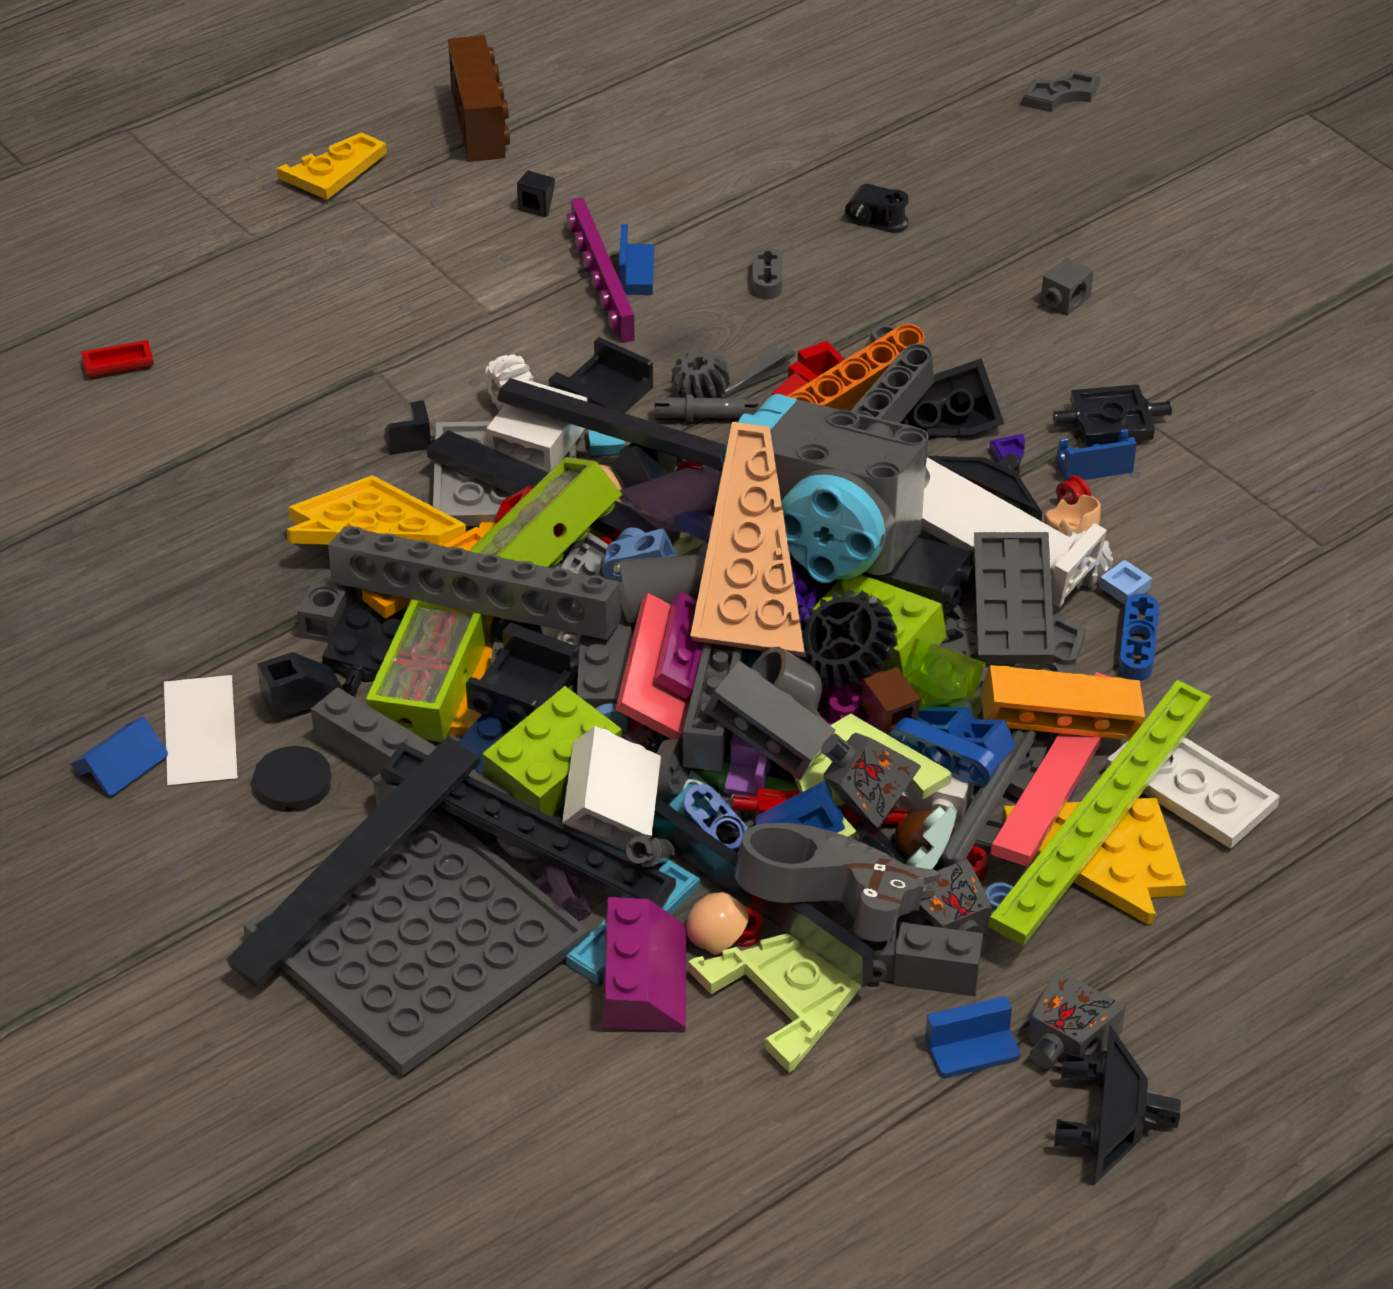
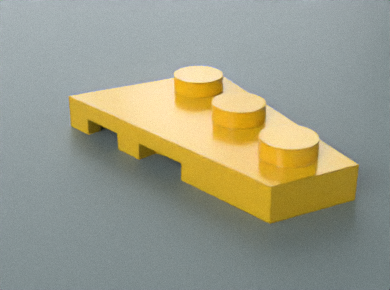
[277,132,387,200]

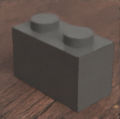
[894,922,983,996]

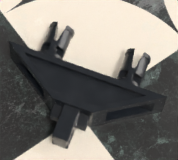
[927,453,1042,522]
[1054,1025,1181,1185]

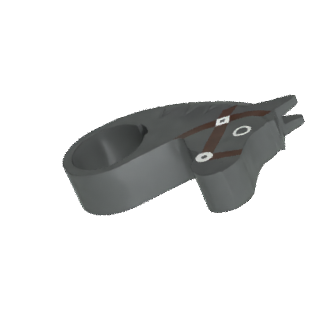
[735,823,940,942]

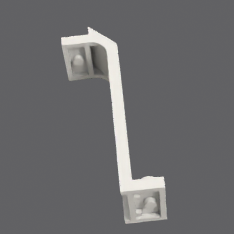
[921,457,1107,607]

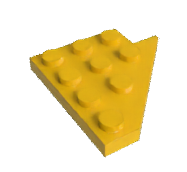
[287,475,466,546]
[1002,798,1186,924]

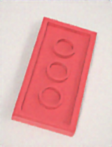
[615,593,692,739]

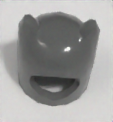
[752,646,823,716]

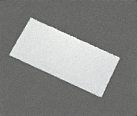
[164,675,238,786]

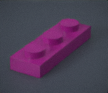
[654,591,704,699]

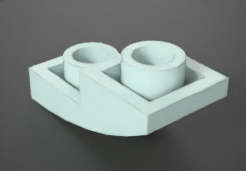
[906,805,957,870]

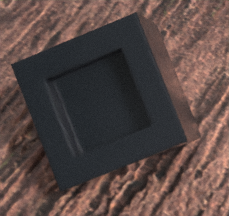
[385,400,431,455]

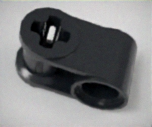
[845,184,909,233]

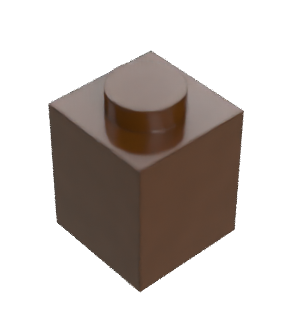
[860,667,921,735]

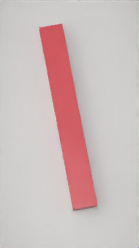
[991,672,1114,867]

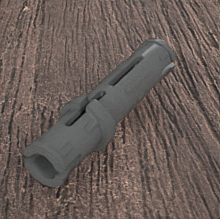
[654,394,759,422]
[626,834,675,867]

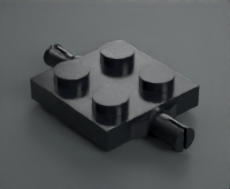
[1053,384,1172,445]
[322,606,402,696]

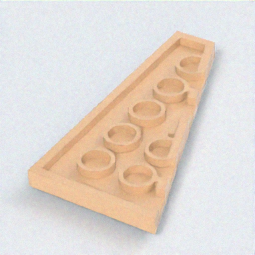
[690,422,806,657]

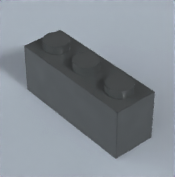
[704,661,836,780]

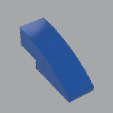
[917,706,1016,764]

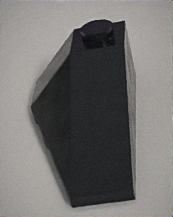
[851,358,1005,436]

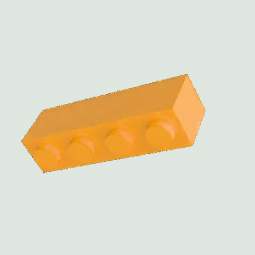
[980,665,1145,740]

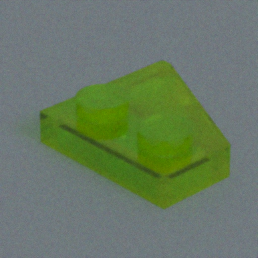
[903,638,986,709]

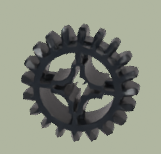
[798,588,898,691]

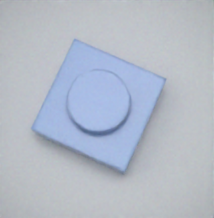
[1099,560,1152,605]

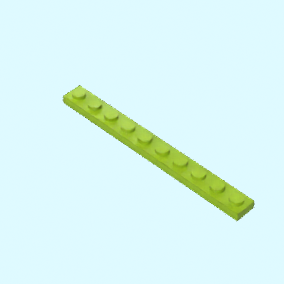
[988,680,1211,946]

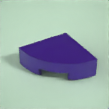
[989,434,1025,462]

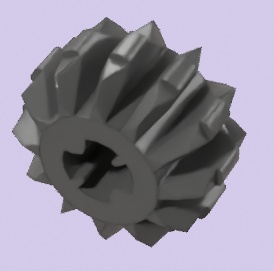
[671,349,730,398]

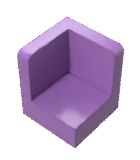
[725,733,772,796]

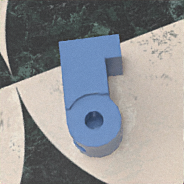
[602,528,678,582]

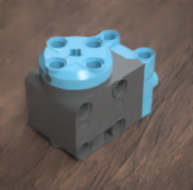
[721,394,930,583]

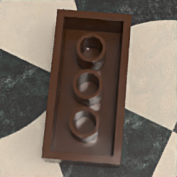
[448,35,510,162]

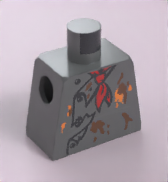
[821,732,921,828]
[901,859,992,952]
[1028,969,1126,1069]

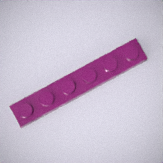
[566,197,635,343]

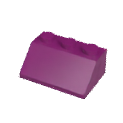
[602,897,686,1032]

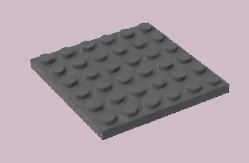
[243,807,590,1076]

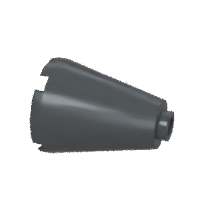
[614,554,706,631]

